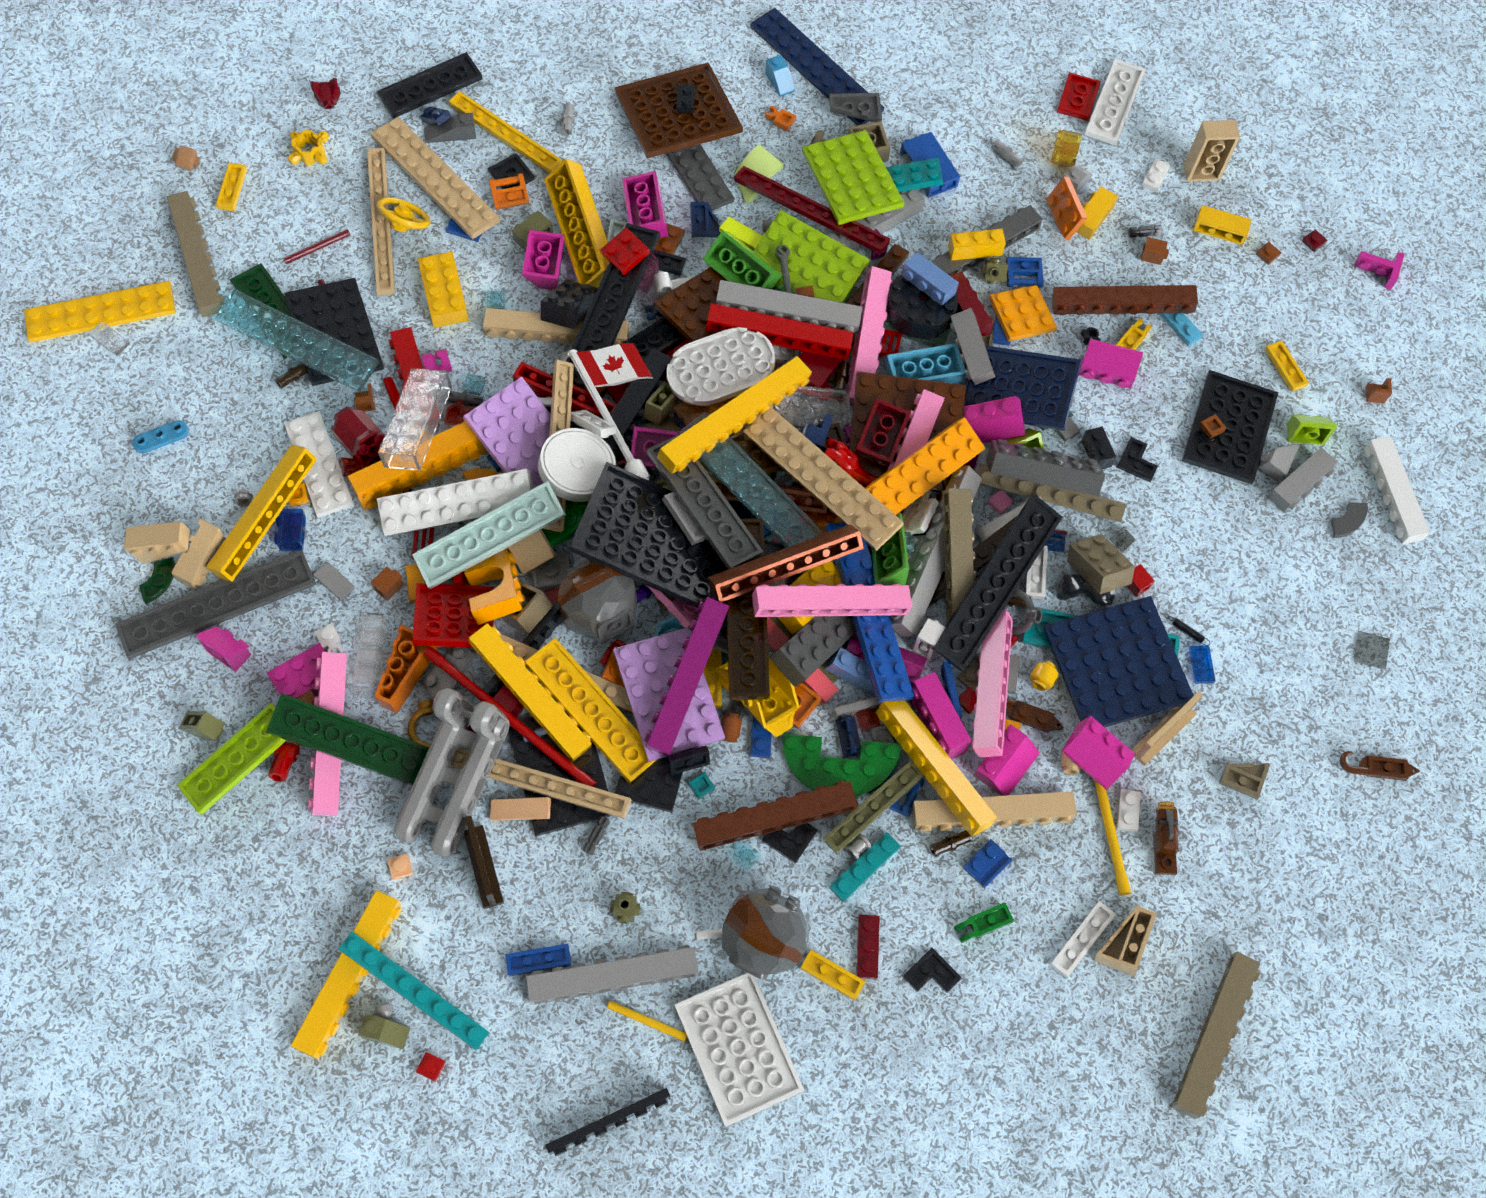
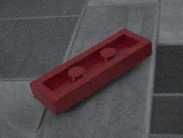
[856,914,880,980]

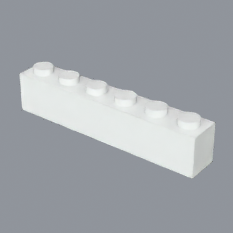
[1364,436,1430,544]

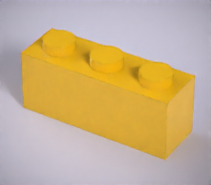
[1076,186,1118,240]
[1193,205,1252,245]
[948,229,1006,261]

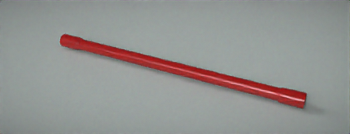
[424,647,597,787]

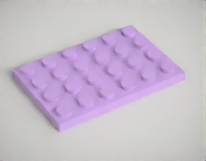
[463,377,551,488]
[613,628,725,762]

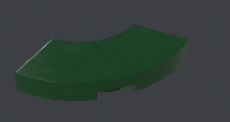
[139,557,175,604]

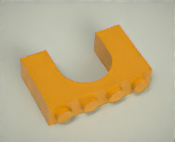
[464,548,524,625]

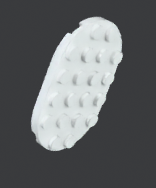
[667,327,775,406]

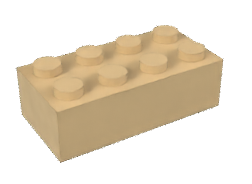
[1183,120,1240,181]

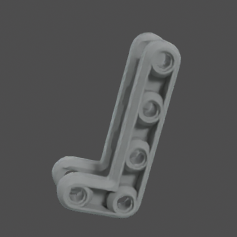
[394,688,509,857]

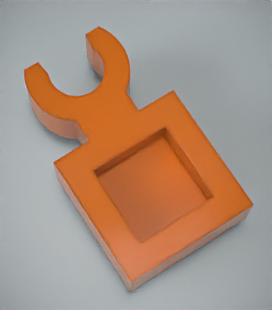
[765,106,796,132]

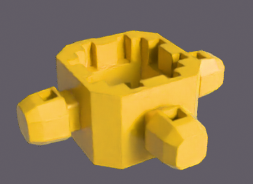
[288,130,329,165]

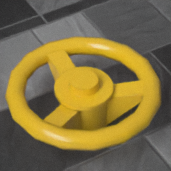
[377,197,431,232]

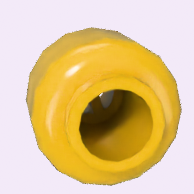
[1029,661,1059,691]

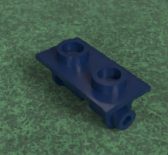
[836,714,861,758]

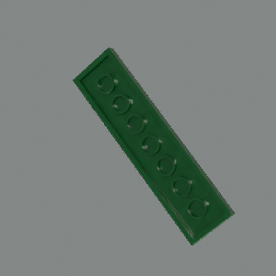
[265,693,429,786]

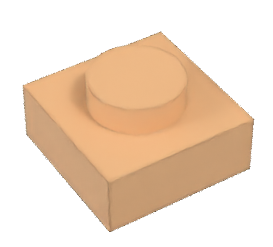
[388,853,413,880]

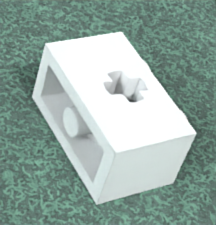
[913,618,946,660]

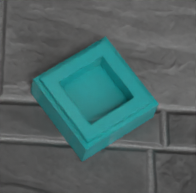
[688,772,715,800]

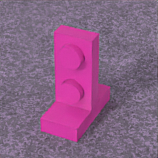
[1354,251,1405,290]

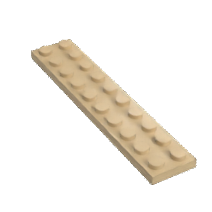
[370,117,501,240]
[743,406,904,551]

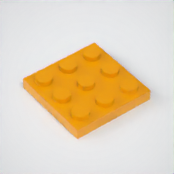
[988,285,1057,341]

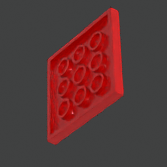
[412,583,494,648]

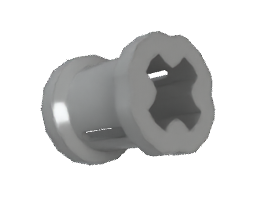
[844,834,871,860]

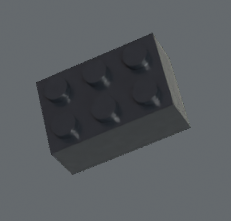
[541,279,598,329]

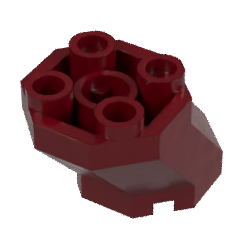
[330,406,392,468]

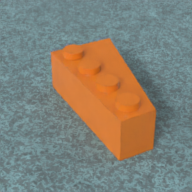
[374,624,438,714]

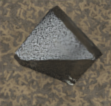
[1110,526,1136,553]
[723,700,748,720]

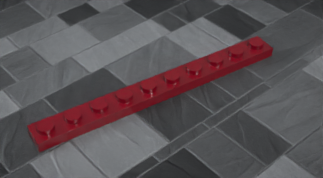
[734,166,890,255]

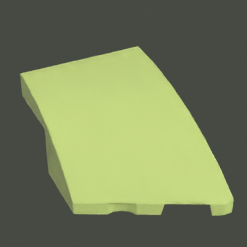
[734,144,783,204]

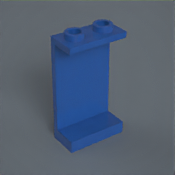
[900,132,960,198]

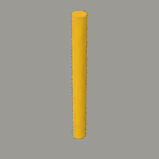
[607,1000,687,1042]

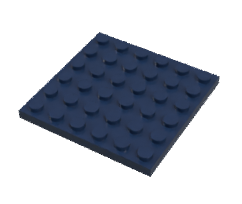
[1043,596,1194,727]

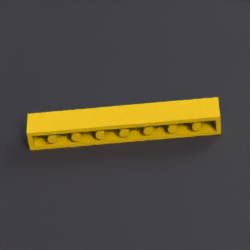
[206,445,317,582]
[469,623,592,762]
[876,701,997,837]
[291,890,402,1060]

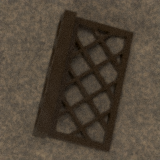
[464,816,504,909]

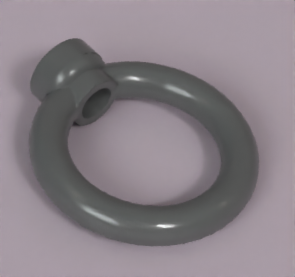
[1012,589,1042,635]

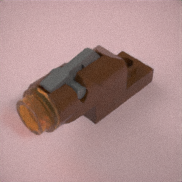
[1153,801,1179,876]

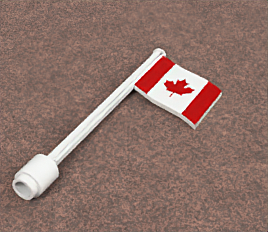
[567,343,653,481]

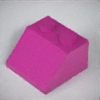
[196,626,251,672]

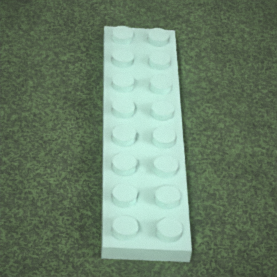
[412,481,566,589]

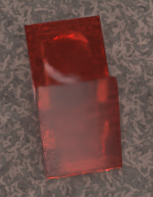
[445,400,476,425]

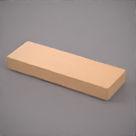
[490,797,551,821]

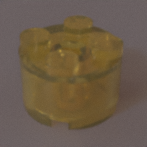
[1050,129,1082,167]

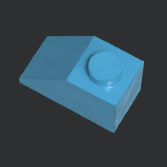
[765,55,795,97]

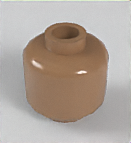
[172,145,200,171]

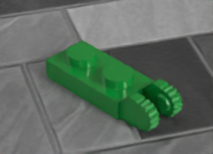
[954,902,1014,943]

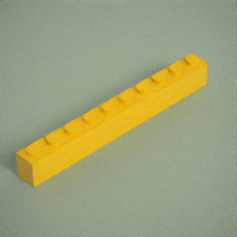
[657,356,812,474]

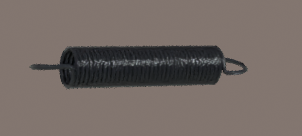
[1168,616,1210,646]

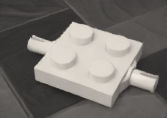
[902,490,939,545]

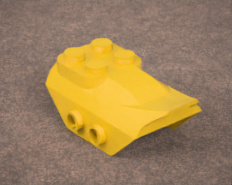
[716,653,799,737]

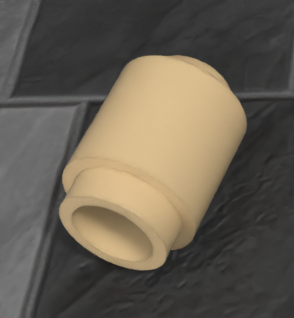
[1061,747,1081,775]

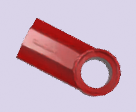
[268,742,300,782]

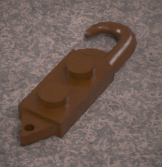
[1006,698,1064,733]
[1339,751,1420,781]

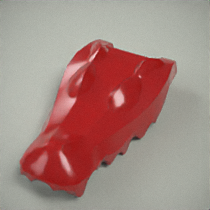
[825,438,878,486]

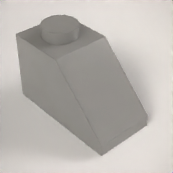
[1064,165,1093,193]
[1258,444,1299,480]

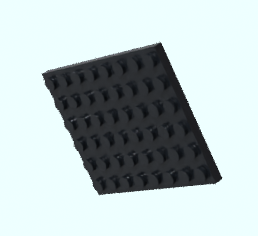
[568,461,726,608]

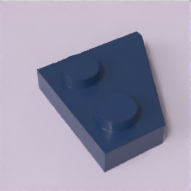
[690,202,721,238]

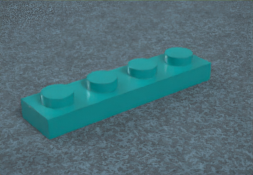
[829,832,901,903]

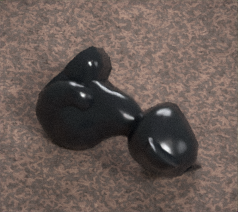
[1056,574,1115,606]

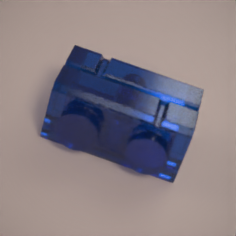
[274,509,306,551]

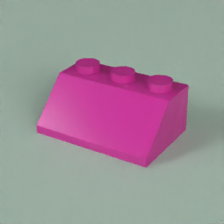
[522,230,564,290]
[1079,339,1143,389]
[963,396,1026,444]
[1062,716,1135,790]
[974,724,1040,796]

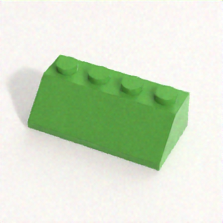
[702,230,782,290]
[871,513,909,586]

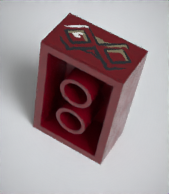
[854,398,911,468]

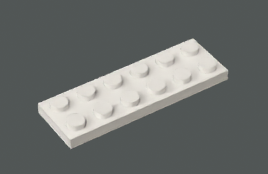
[1084,59,1146,146]
[284,411,354,518]

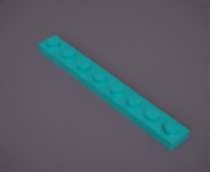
[339,932,489,1050]

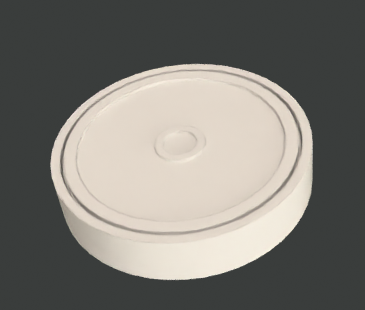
[538,428,616,502]

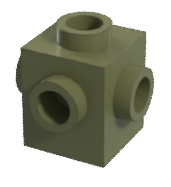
[981,258,1008,284]
[610,892,640,924]

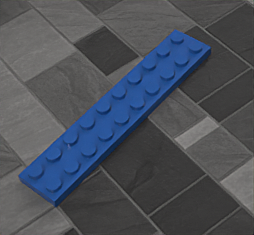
[825,523,914,702]

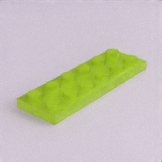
[177,703,286,815]

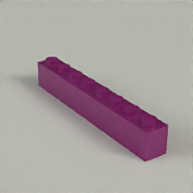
[644,597,729,756]

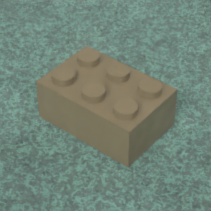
[1067,534,1135,594]

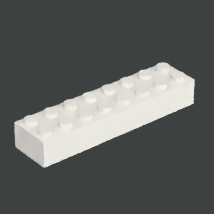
[377,469,534,536]

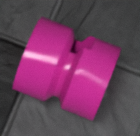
[421,349,452,378]

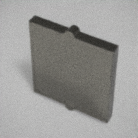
[1354,631,1390,670]

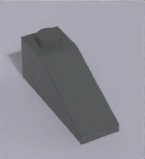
[424,113,476,143]

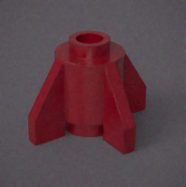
[310,78,341,109]

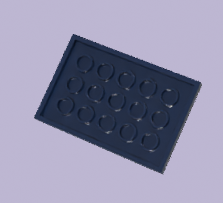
[964,345,1082,431]

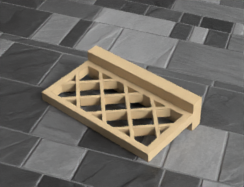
[1131,692,1203,766]

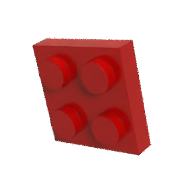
[599,228,650,275]

